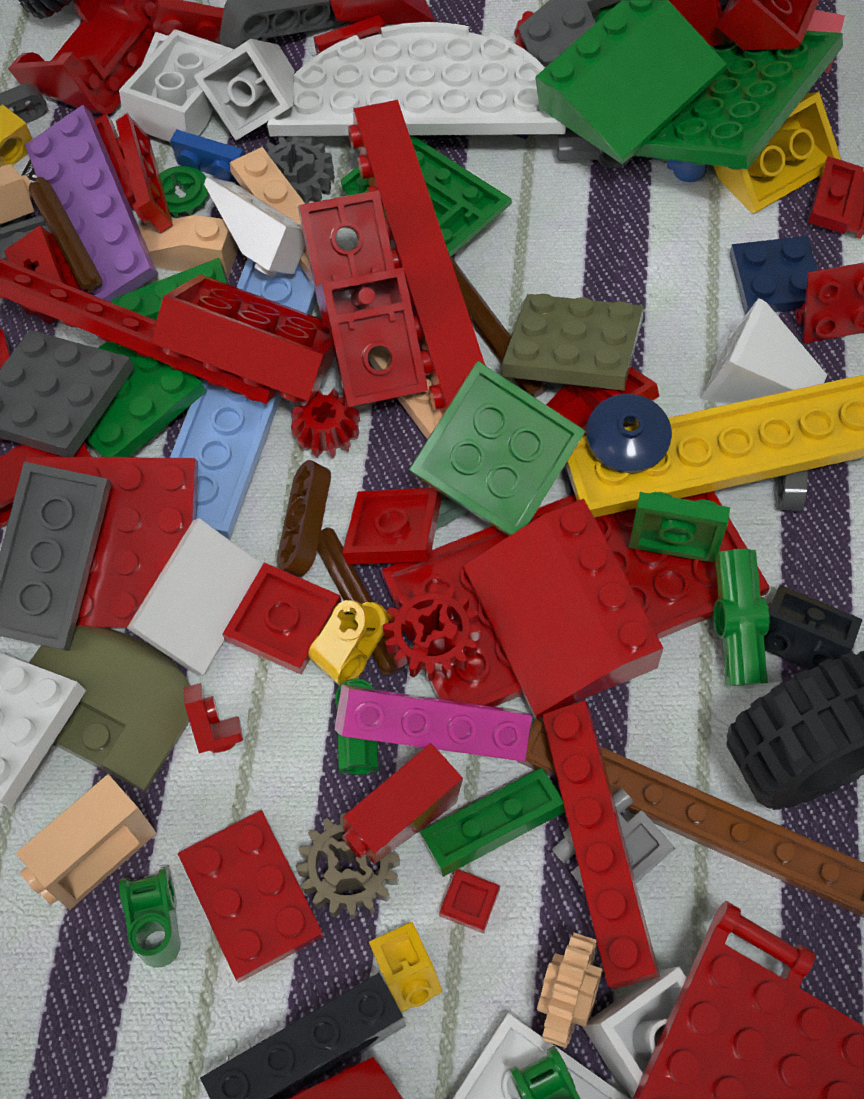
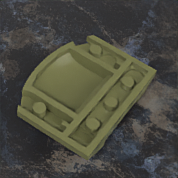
[29,626,190,793]

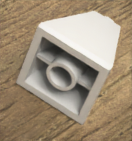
[194,39,294,140]
[700,298,827,404]

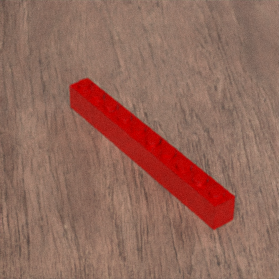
[348,100,486,415]

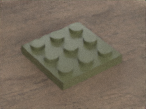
[502,293,644,391]

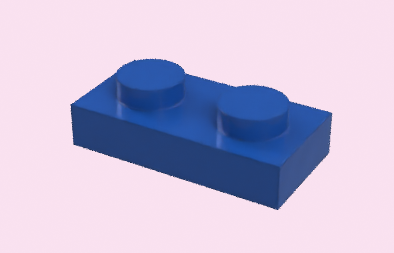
[170,129,245,183]

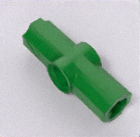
[713,549,770,686]

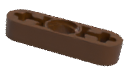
[277,460,331,577]

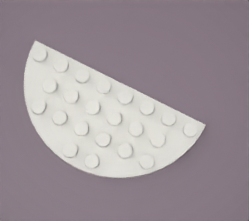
[267,22,565,136]

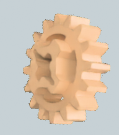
[537,933,603,1048]

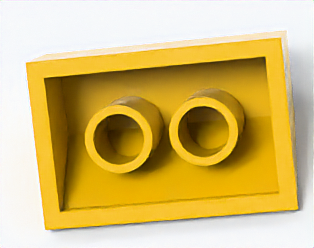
[713,92,842,213]

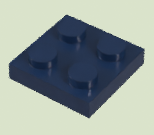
[730,236,818,315]

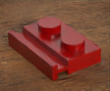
[808,156,864,239]

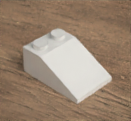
[119,29,234,142]
[582,967,686,1099]

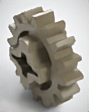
[297,813,400,920]

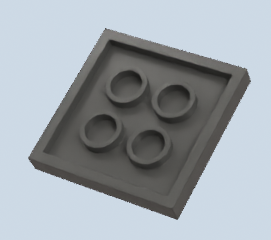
[0,330,134,457]

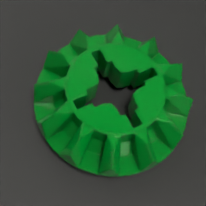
[159,166,210,218]

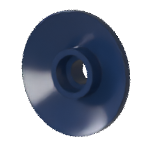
[586,394,672,473]

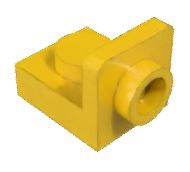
[369,921,442,1012]

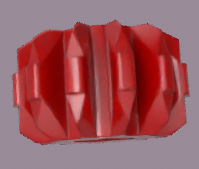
[291,388,360,459]

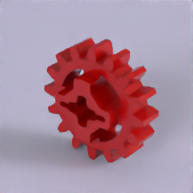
[383,583,481,681]

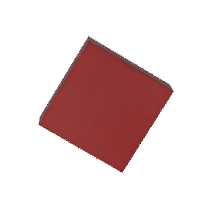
[439,869,501,934]

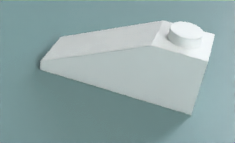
[204,177,306,276]

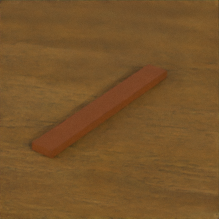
[517,719,864,918]

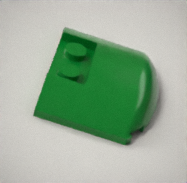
[340,135,512,257]

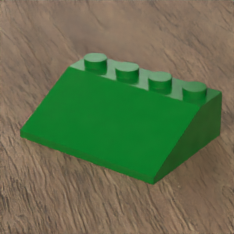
[535,0,727,164]

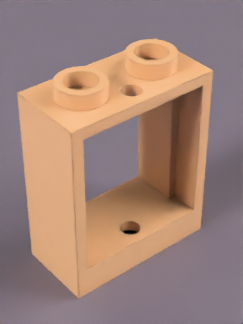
[16,774,157,910]

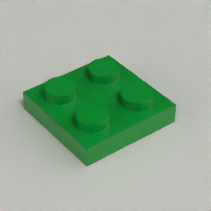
[629,492,730,563]

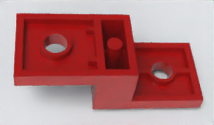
[298,190,428,408]

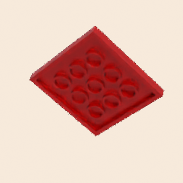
[26,457,198,629]

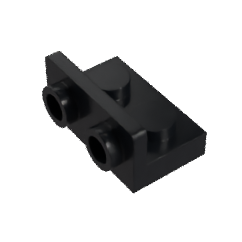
[764,584,863,670]

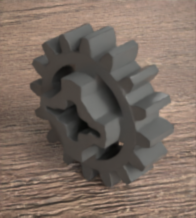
[266,136,335,204]

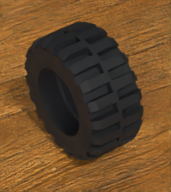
[726,651,864,810]

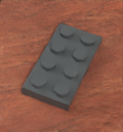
[0,461,112,651]

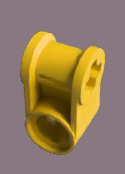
[308,600,389,685]

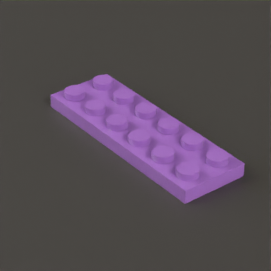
[25,105,158,303]

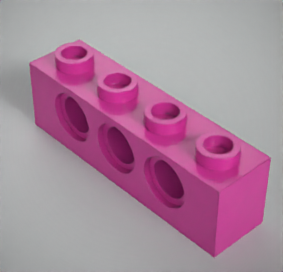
[335,684,532,762]

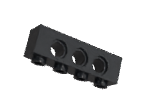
[200,973,406,1099]

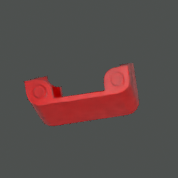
[8,0,156,115]

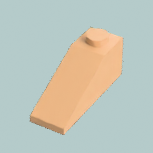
[138,215,239,279]

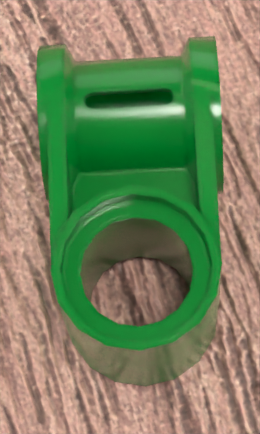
[119,867,181,968]
[508,1046,580,1099]

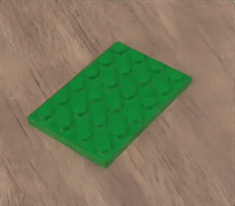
[631,31,843,170]

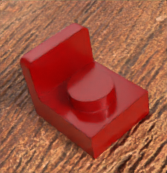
[183,683,243,754]

